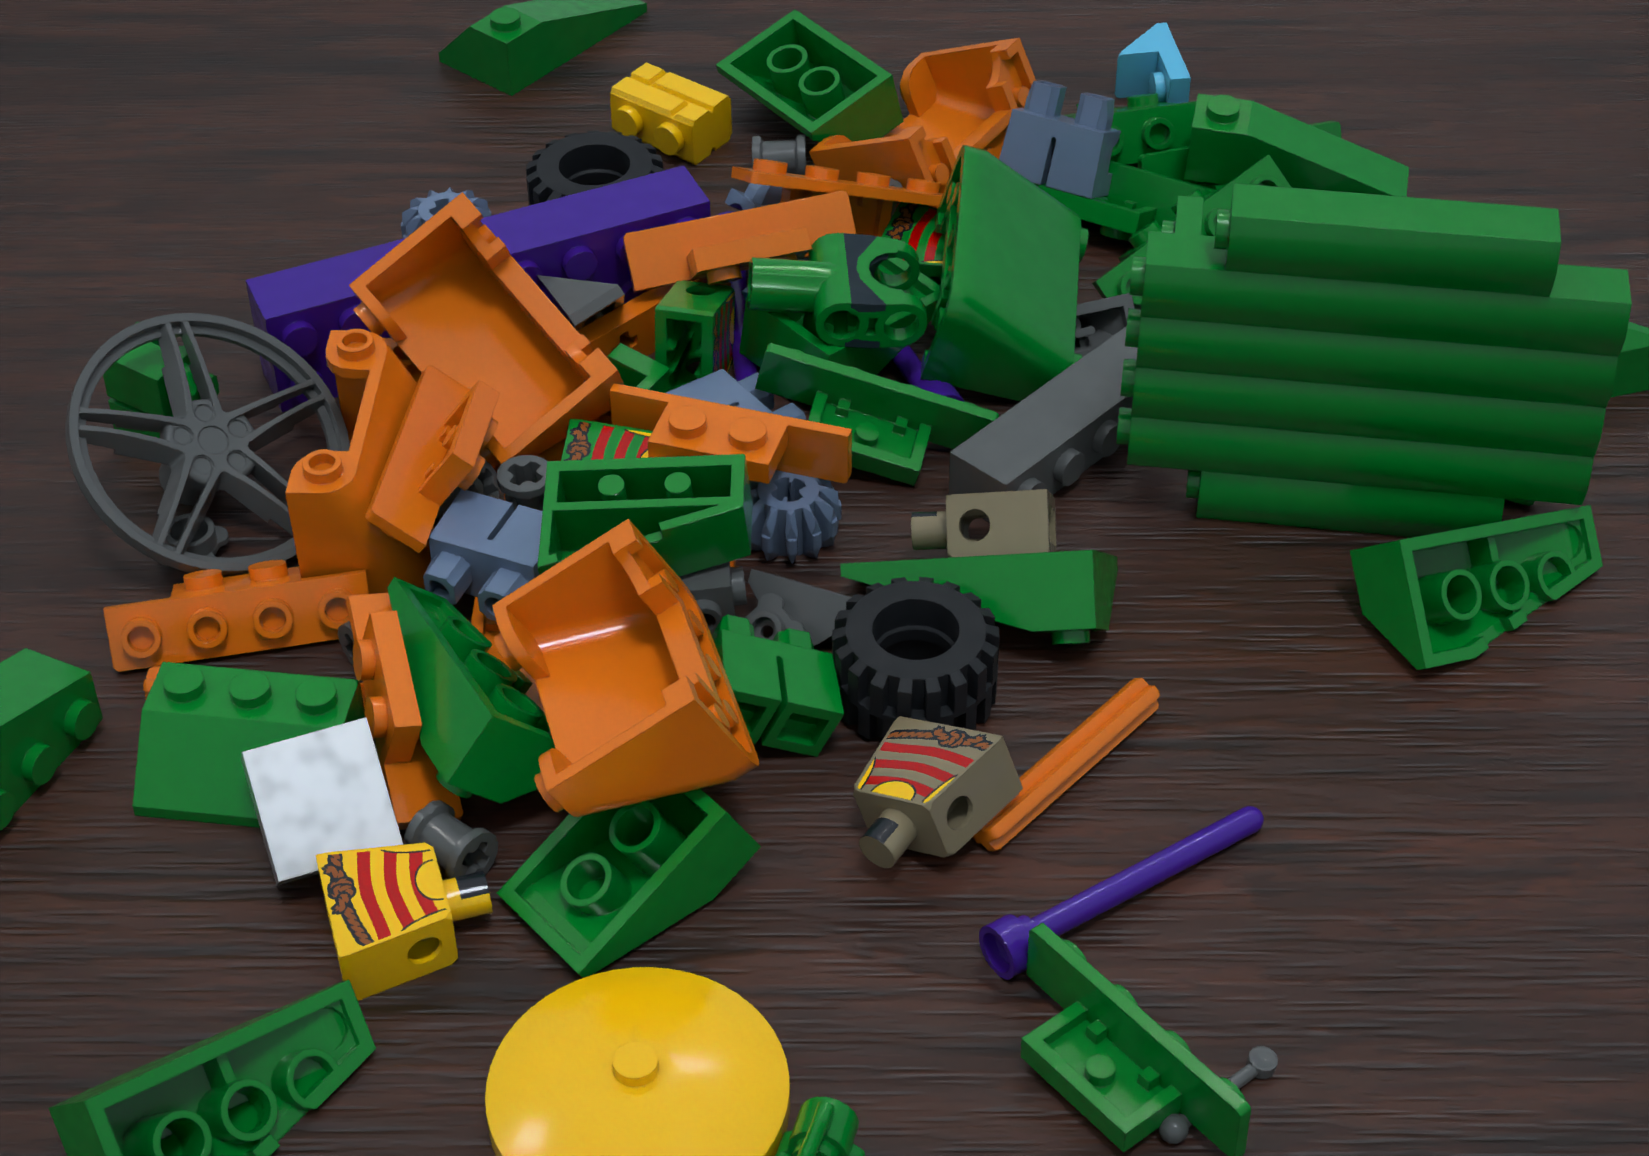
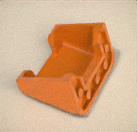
[809,37,1036,209]
[349,192,625,469]
[285,329,435,594]
[492,519,759,817]

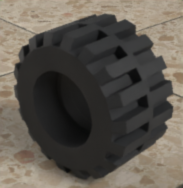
[526,130,664,206]
[832,577,1000,740]

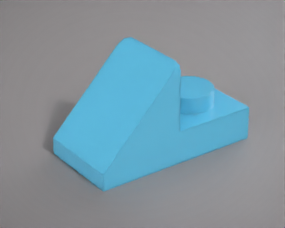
[1115,22,1191,103]

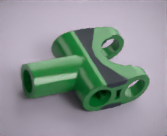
[747,233,928,348]

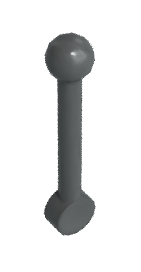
[1159,1046,1278,1144]

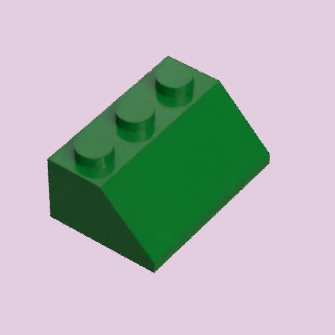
[716,9,904,142]
[132,662,365,828]

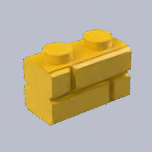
[610,62,732,165]

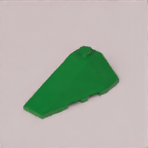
[438,0,647,96]
[1184,93,1409,197]
[1350,505,1603,670]
[840,550,1118,645]
[387,577,555,804]
[48,980,376,1156]

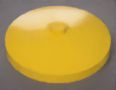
[485,967,790,1156]

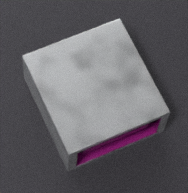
[240,717,403,886]

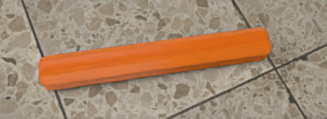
[972,678,1160,852]

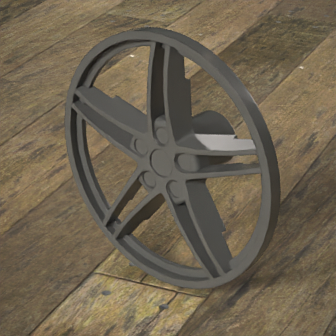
[65,313,350,577]

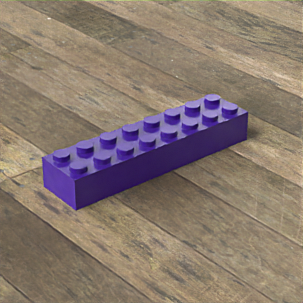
[245,165,711,412]

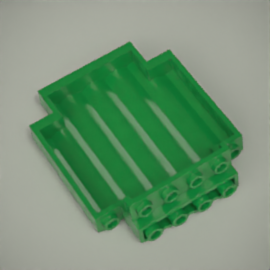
[1116,183,1632,537]

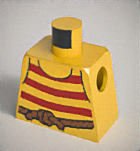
[315,842,493,1001]

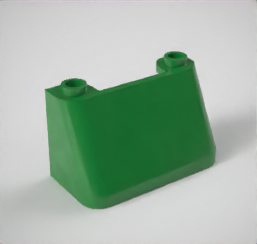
[920,145,1089,402]

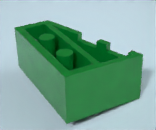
[537,454,753,577]
[0,648,103,831]

